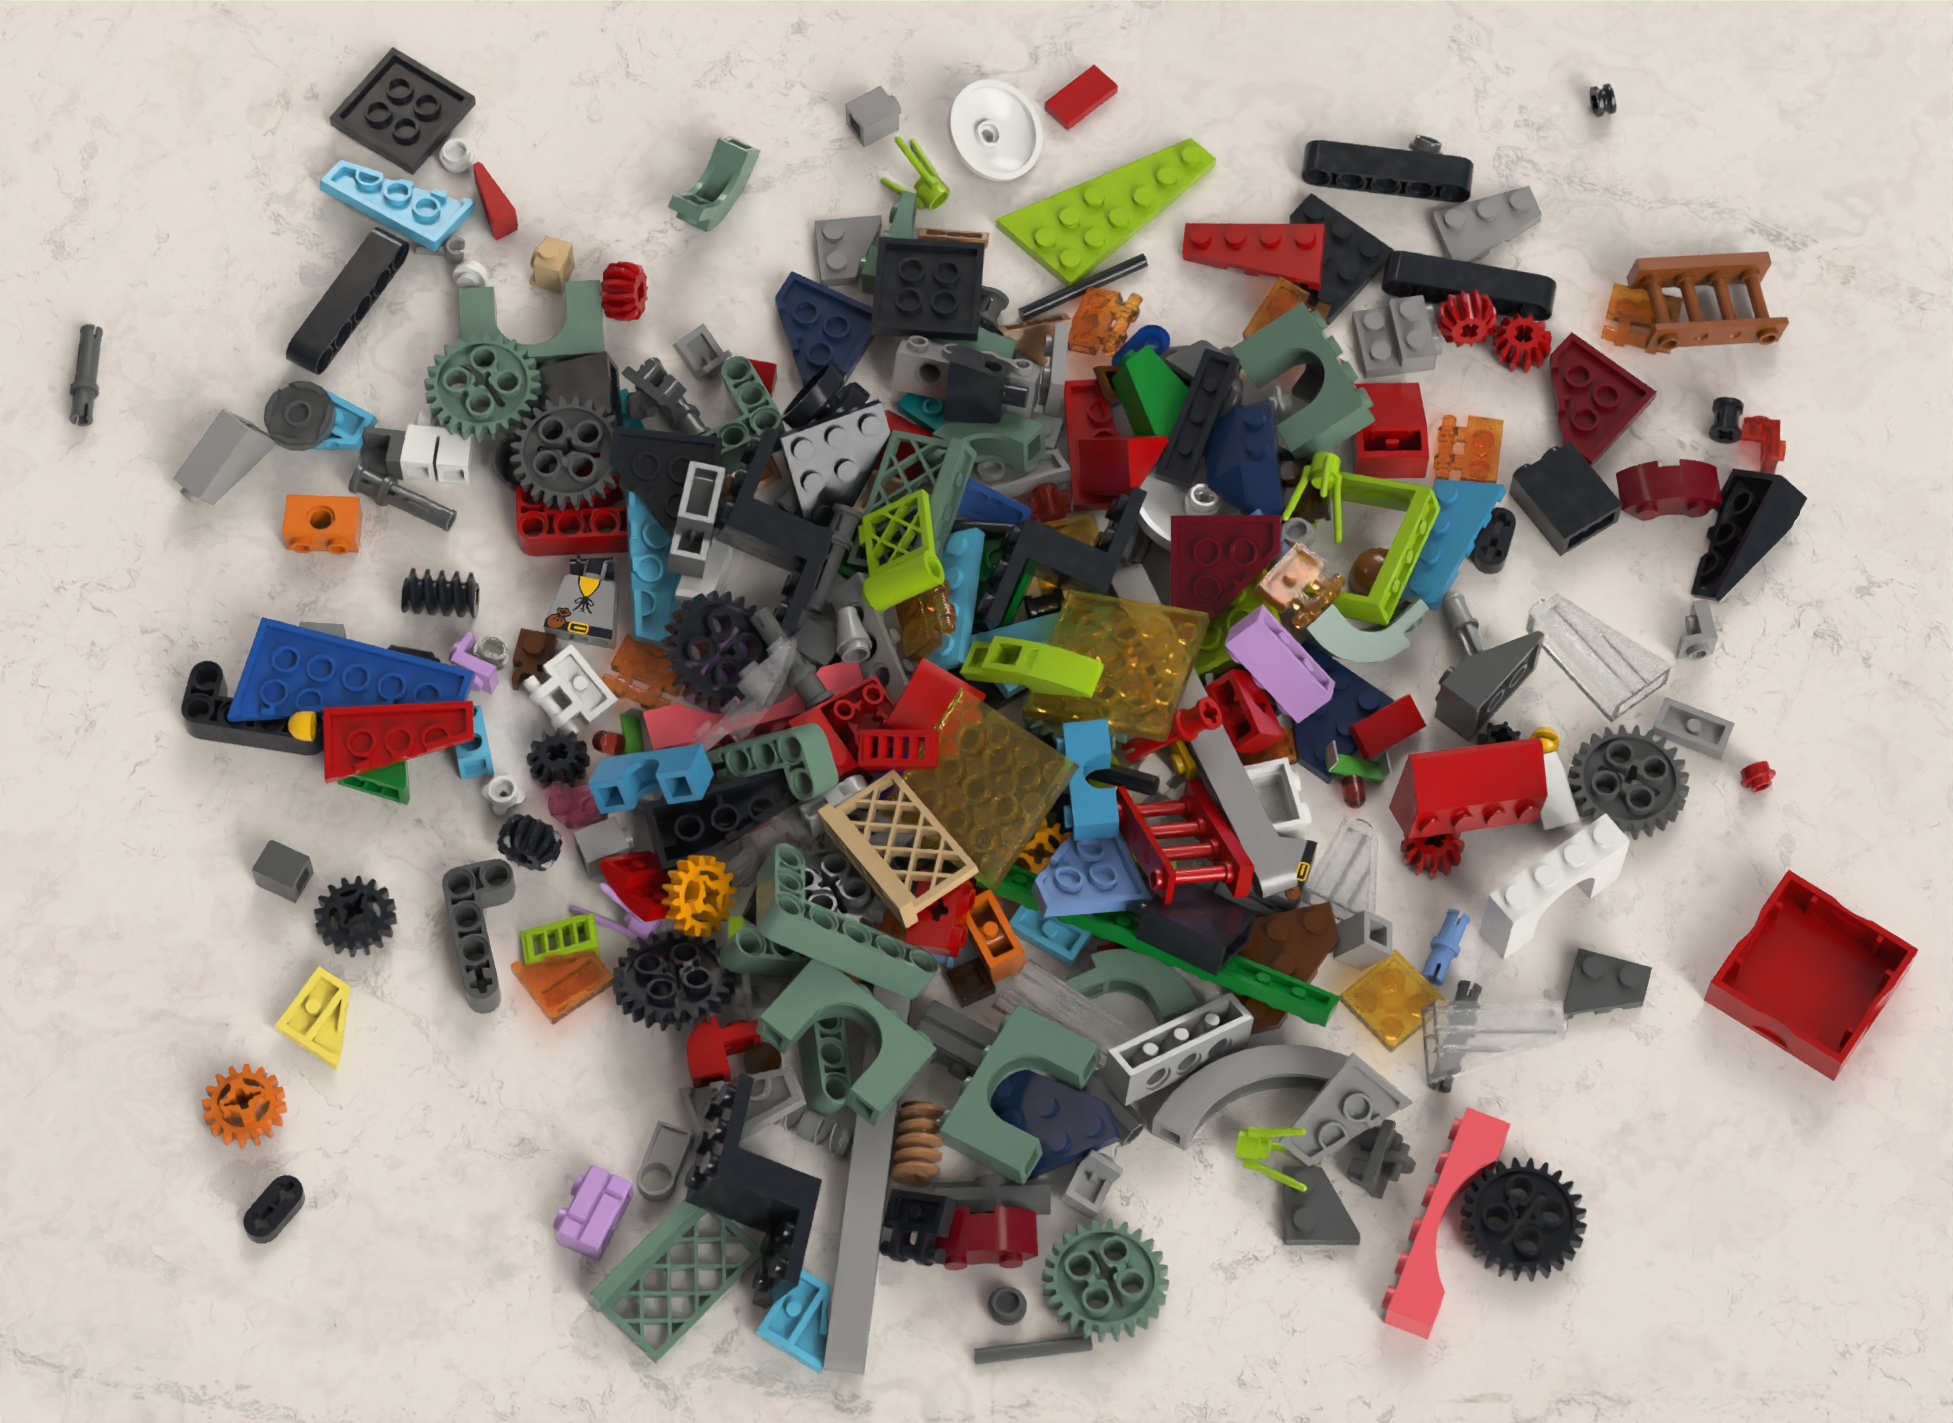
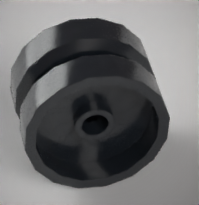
[781,360,870,429]

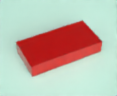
[1044,64,1118,131]
[1348,694,1426,760]

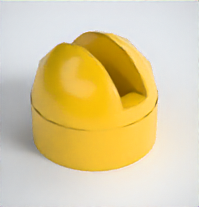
[288,711,317,741]
[1530,727,1559,754]

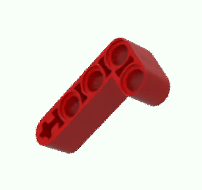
[516,485,628,557]

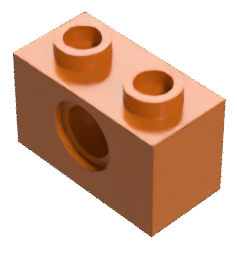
[282,494,363,555]
[965,889,1027,984]

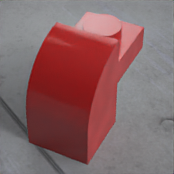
[686,1015,761,1089]

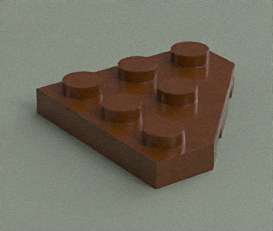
[1233,901,1339,1035]

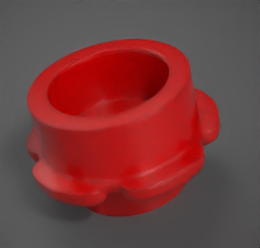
[1740,761,1776,792]

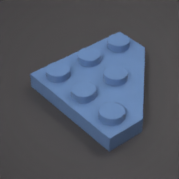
[1031,831,1151,917]

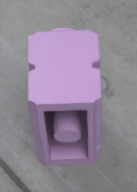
[553,1165,634,1261]

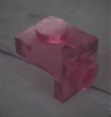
[548,781,608,829]

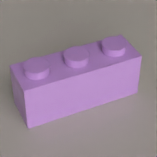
[1225,604,1335,723]

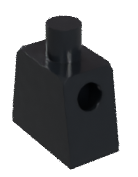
[943,345,1029,424]

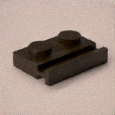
[1280,457,1331,526]

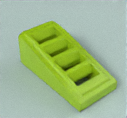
[520,913,601,969]

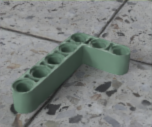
[619,356,786,503]
[756,843,939,999]
[720,926,853,1118]

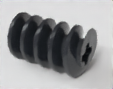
[401,568,480,619]

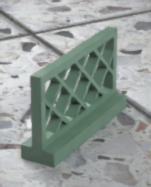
[847,430,977,570]
[587,1198,763,1364]

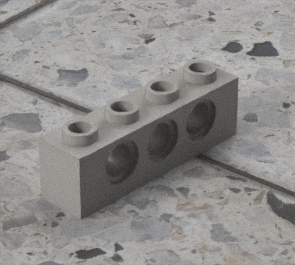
[891,335,1043,419]
[829,572,919,703]
[1103,992,1254,1106]

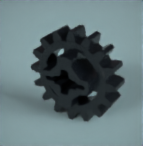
[314,876,397,957]

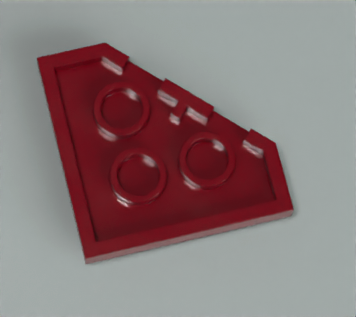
[1549,332,1657,467]
[1171,515,1282,626]

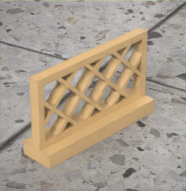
[817,769,979,929]

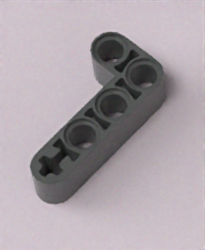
[442,859,516,1014]

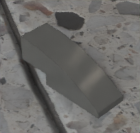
[666,461,726,579]

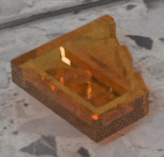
[510,950,614,1025]

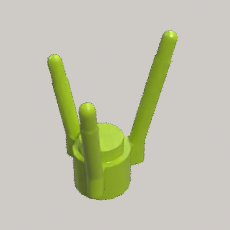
[880,136,950,211]
[1282,452,1343,544]
[1235,1126,1331,1192]

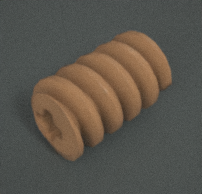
[891,1101,946,1188]

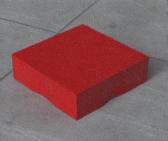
[1704,869,1919,1081]

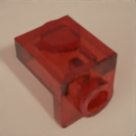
[1740,416,1786,474]

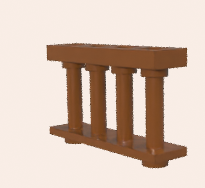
[1626,252,1789,350]

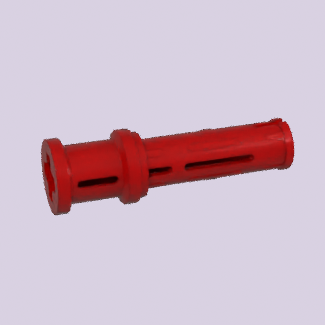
[1122,697,1222,763]

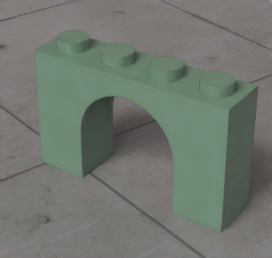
[458,280,605,374]
[1231,302,1376,460]
[755,959,937,1127]
[939,1004,1101,1185]

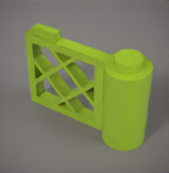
[858,489,945,612]

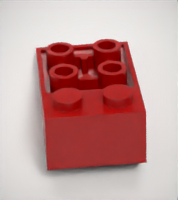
[1351,383,1429,479]
[782,675,906,798]

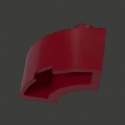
[1616,459,1722,521]
[935,1206,1038,1270]

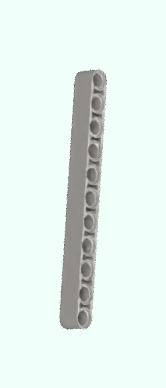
[1108,563,1298,899]
[824,984,912,1374]

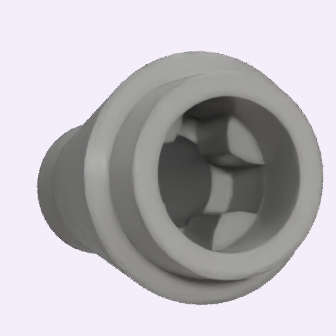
[835,607,872,664]

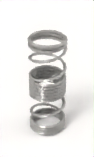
[773,1107,855,1158]

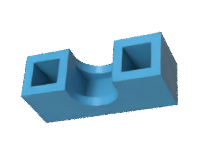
[1056,719,1119,841]
[588,744,714,814]

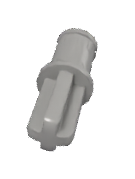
[1442,593,1487,657]

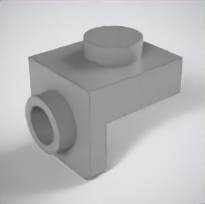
[673,323,732,380]
[1059,1150,1123,1219]

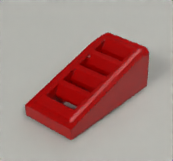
[473,161,518,240]
[858,729,940,772]

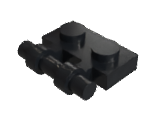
[880,1189,957,1266]

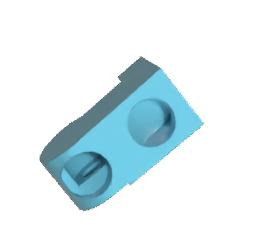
[455,705,494,780]

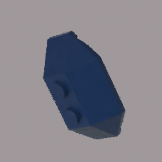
[1205,400,1284,515]

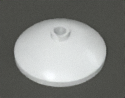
[947,79,1042,181]

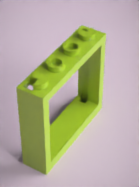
[1266,471,1441,626]

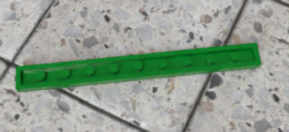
[976,856,1340,1027]

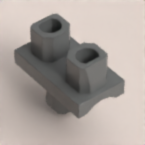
[621,358,687,420]
[1347,1119,1416,1199]

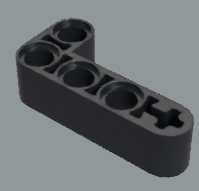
[181,661,324,756]

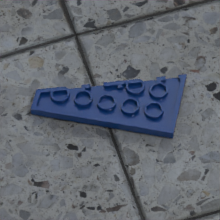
[227,617,475,722]

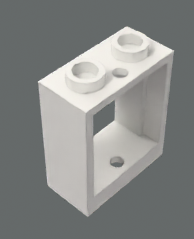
[1204,757,1311,839]

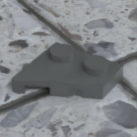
[1561,948,1652,1019]
[1282,1167,1360,1245]

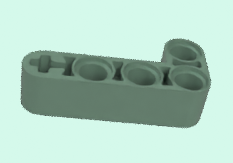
[706,723,838,801]

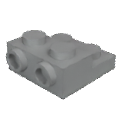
[1352,295,1442,379]

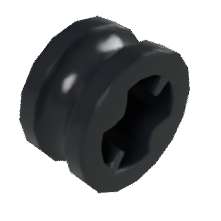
[1590,83,1616,117]

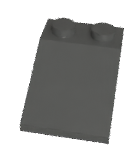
[1434,630,1545,742]

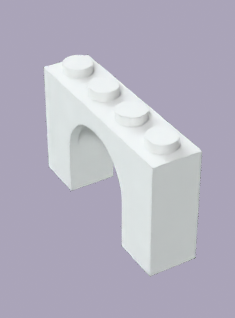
[1480,813,1630,960]

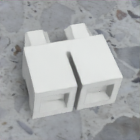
[400,411,475,485]

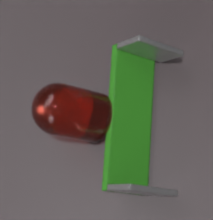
[592,706,649,756]
[1324,740,1392,809]

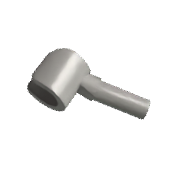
[416,237,465,264]

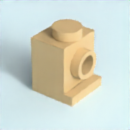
[529,236,575,294]

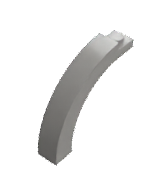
[1151,1044,1348,1151]

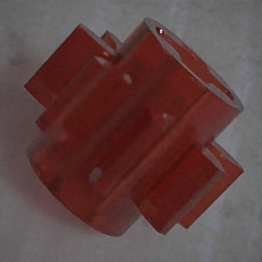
[1027,483,1072,528]

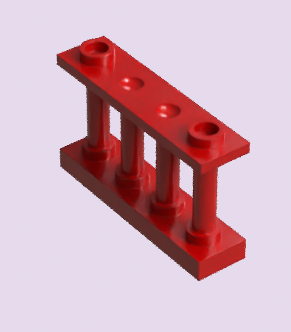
[1116,779,1254,905]

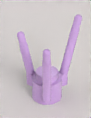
[569,883,663,942]

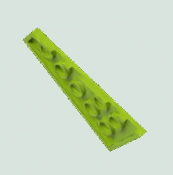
[996,138,1216,287]

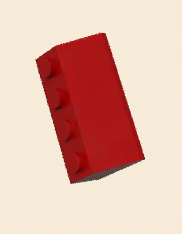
[1389,738,1548,839]

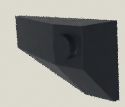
[1691,468,1807,602]
[643,768,798,873]

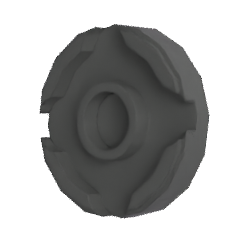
[263,381,337,451]

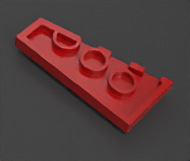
[1182,223,1325,291]
[1063,379,1120,512]
[323,701,475,784]

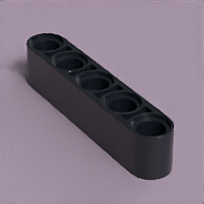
[1301,140,1474,203]
[286,227,410,375]
[1381,251,1557,321]

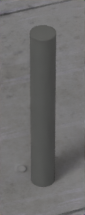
[974,1335,1093,1364]

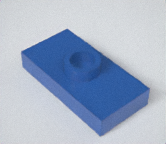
[957,478,1033,523]

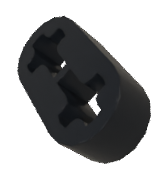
[1473,507,1516,574]
[243,1175,305,1244]

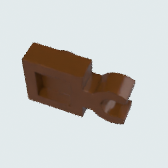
[512,628,558,691]

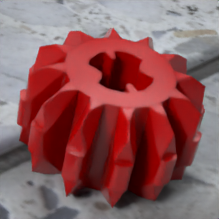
[600,261,649,321]
[1436,289,1498,348]
[1492,311,1552,373]
[1400,832,1465,880]

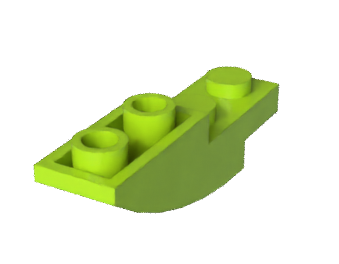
[960,636,1105,698]

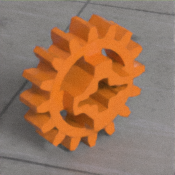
[201,1064,287,1148]

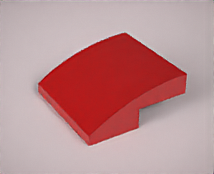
[884,657,986,763]
[599,850,671,922]

